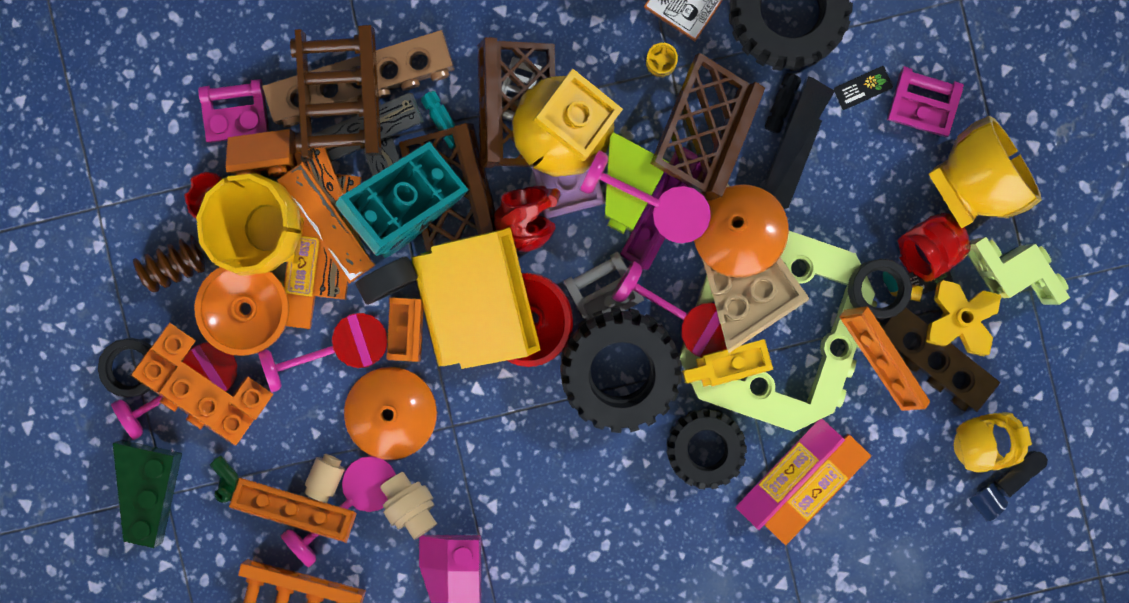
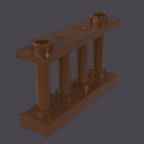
[290,25,382,160]

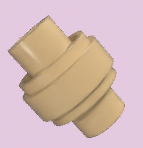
[380,472,437,539]

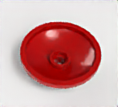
[506,273,573,367]

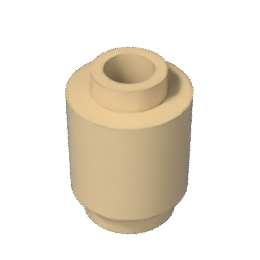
[305,454,345,503]

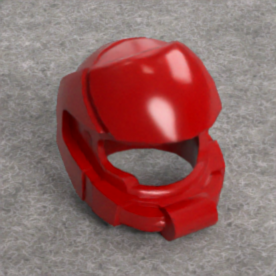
[494,186,561,252]
[898,213,971,282]

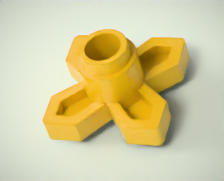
[926,280,1001,356]

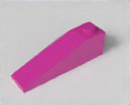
[419,535,481,603]

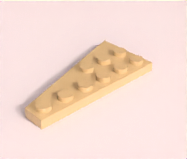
[697,151,809,353]

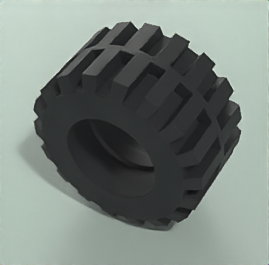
[666,408,747,490]

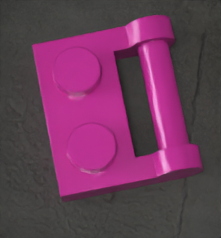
[887,66,964,138]
[198,79,269,143]

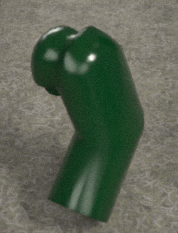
[210,455,239,503]

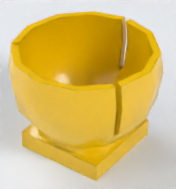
[512,69,623,177]
[928,116,1042,228]
[196,173,304,276]

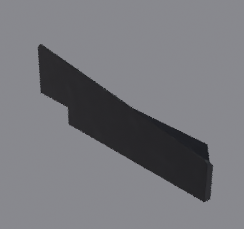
[762,76,834,209]

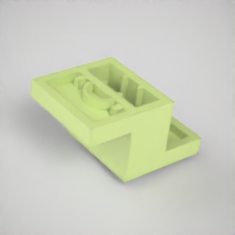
[967,237,1070,305]

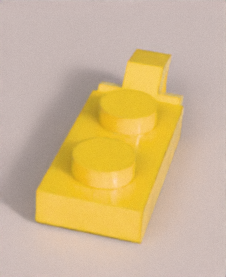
[682,339,773,387]

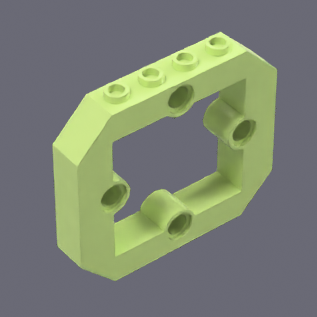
[679,231,877,432]

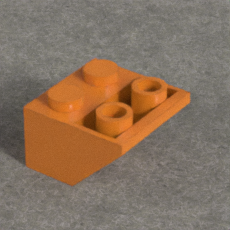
[226,129,298,177]

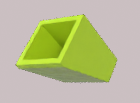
[604,132,669,234]

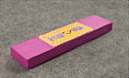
[735,419,845,530]

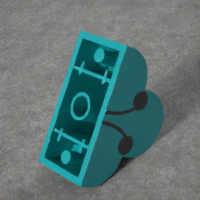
[335,141,468,258]

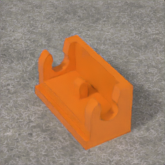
[386,297,424,362]

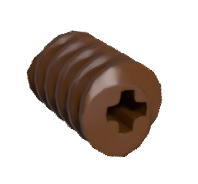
[133,235,205,293]

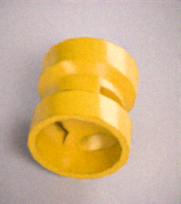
[646,43,678,77]

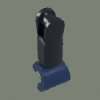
[969,451,1048,521]

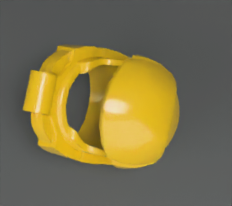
[953,412,1032,473]

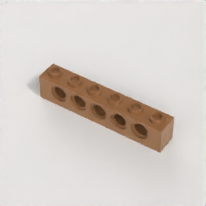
[262,30,455,128]

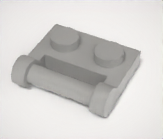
[564,251,644,321]

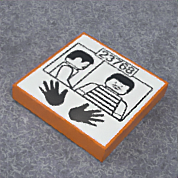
[644,0,723,42]

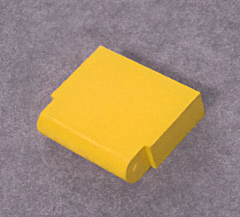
[411,228,540,369]

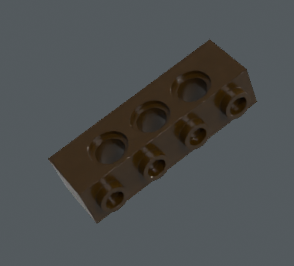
[880,308,1001,412]

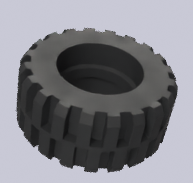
[729,0,853,71]
[560,307,682,433]

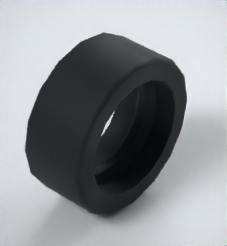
[355,256,418,305]
[848,258,912,319]
[98,338,152,398]

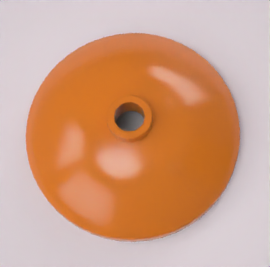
[694,185,789,277]
[194,267,289,356]
[344,367,437,460]

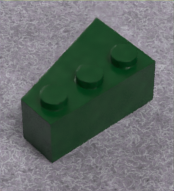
[113,440,182,548]

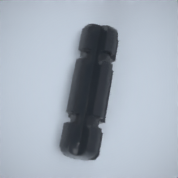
[765,73,801,133]

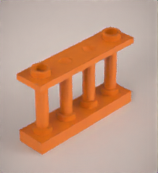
[238,559,366,603]

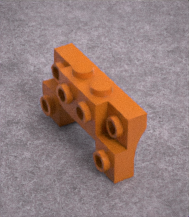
[130,323,273,446]

